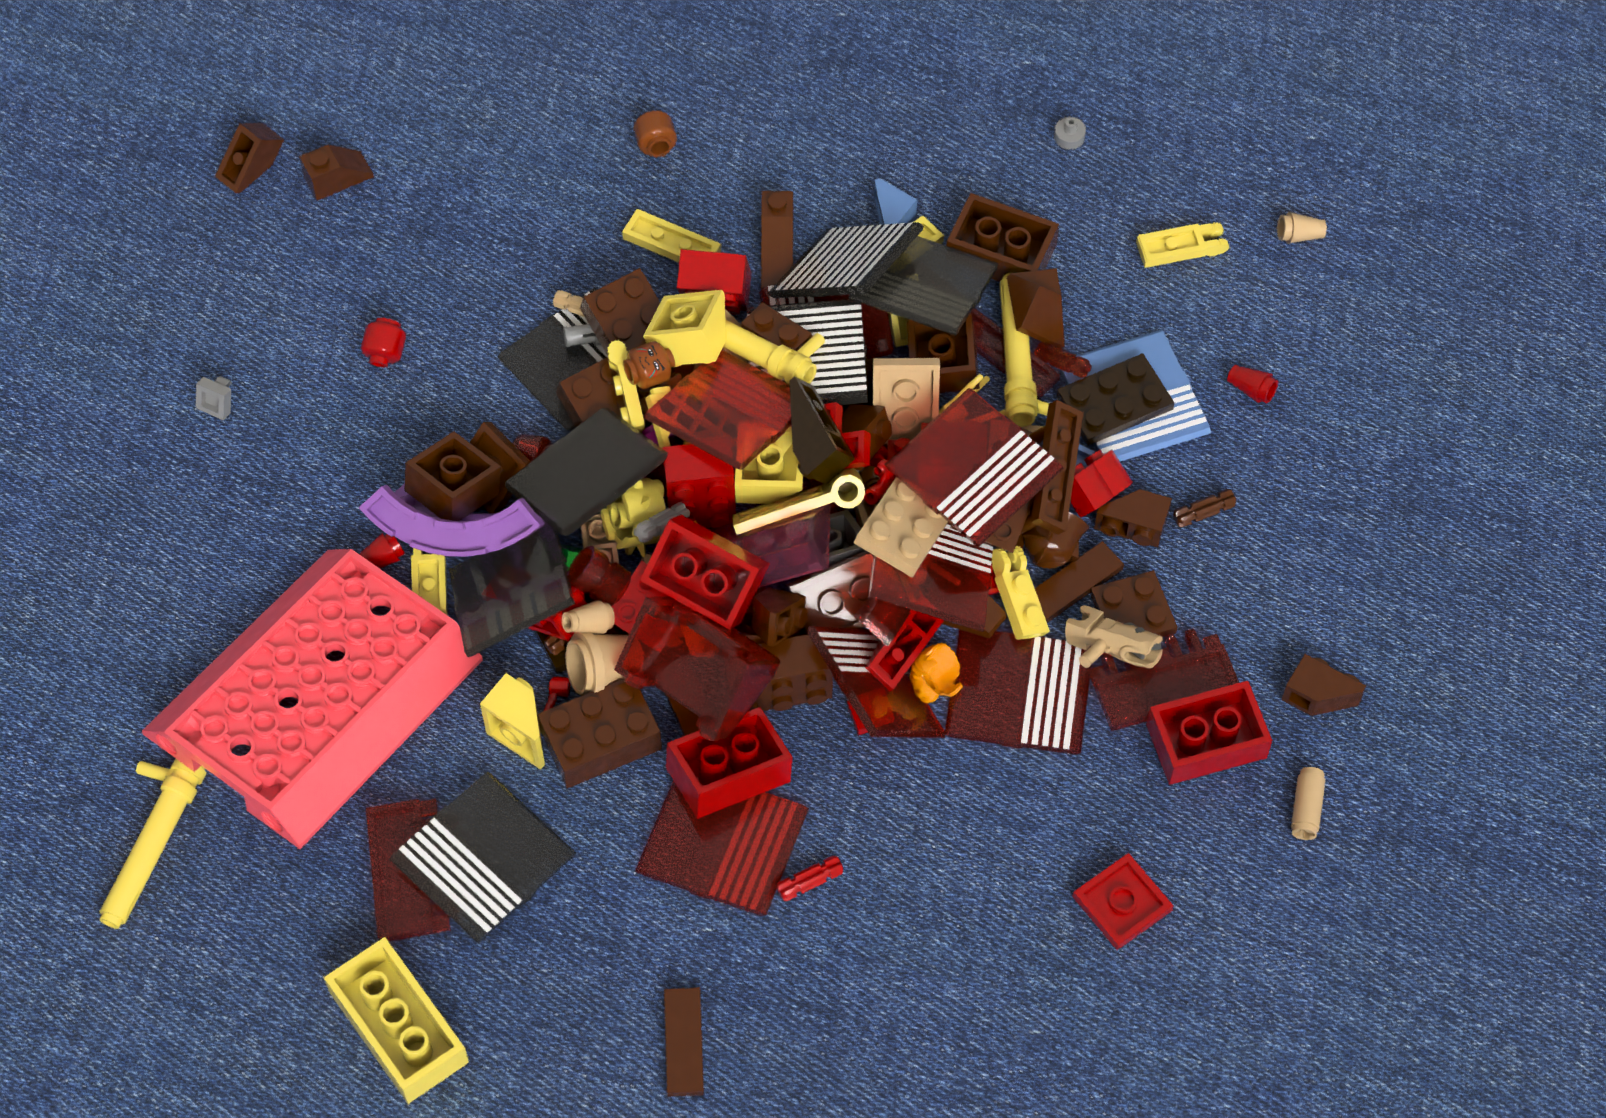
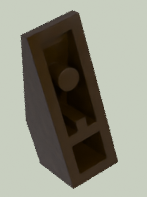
[789,376,855,484]

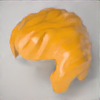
[909,643,963,704]

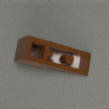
[761,191,793,291]

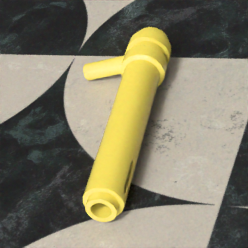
[999,273,1050,427]
[723,319,825,385]
[99,759,206,929]

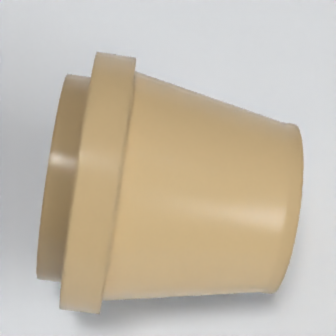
[565,632,642,696]

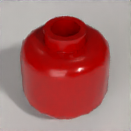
[361,318,406,368]

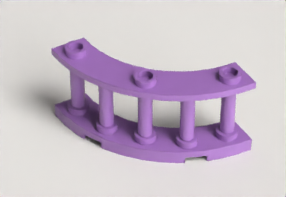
[359,483,566,557]

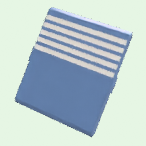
[1057,330,1211,462]

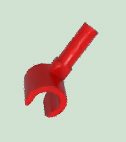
[543,676,571,711]

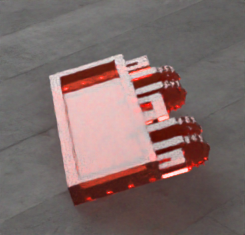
[1088,628,1239,731]
[366,799,467,942]

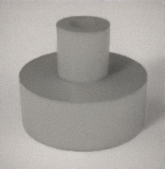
[1054,117,1086,149]

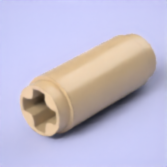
[1291,767,1326,840]

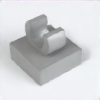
[196,376,232,420]

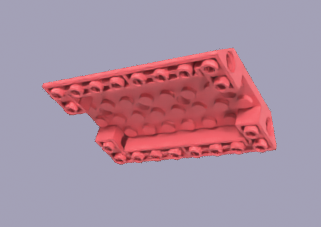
[142,549,483,849]

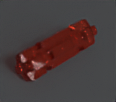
[1034,342,1092,378]

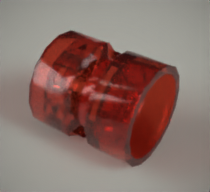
[567,545,631,607]

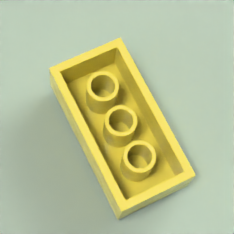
[324,937,469,1104]

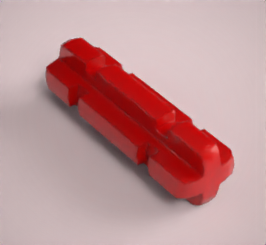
[777,855,843,901]

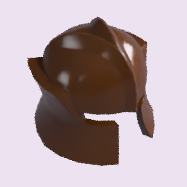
[1022,501,1090,569]

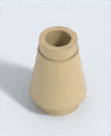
[1277,212,1327,244]
[561,600,615,634]

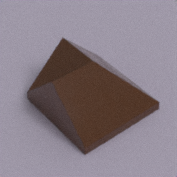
[1007,268,1065,349]

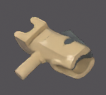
[1065,605,1163,668]

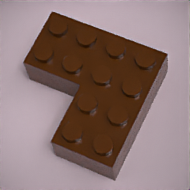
[556,268,695,447]

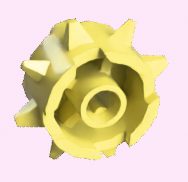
[601,470,666,557]

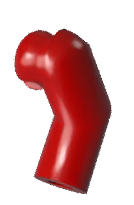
[864,460,897,505]

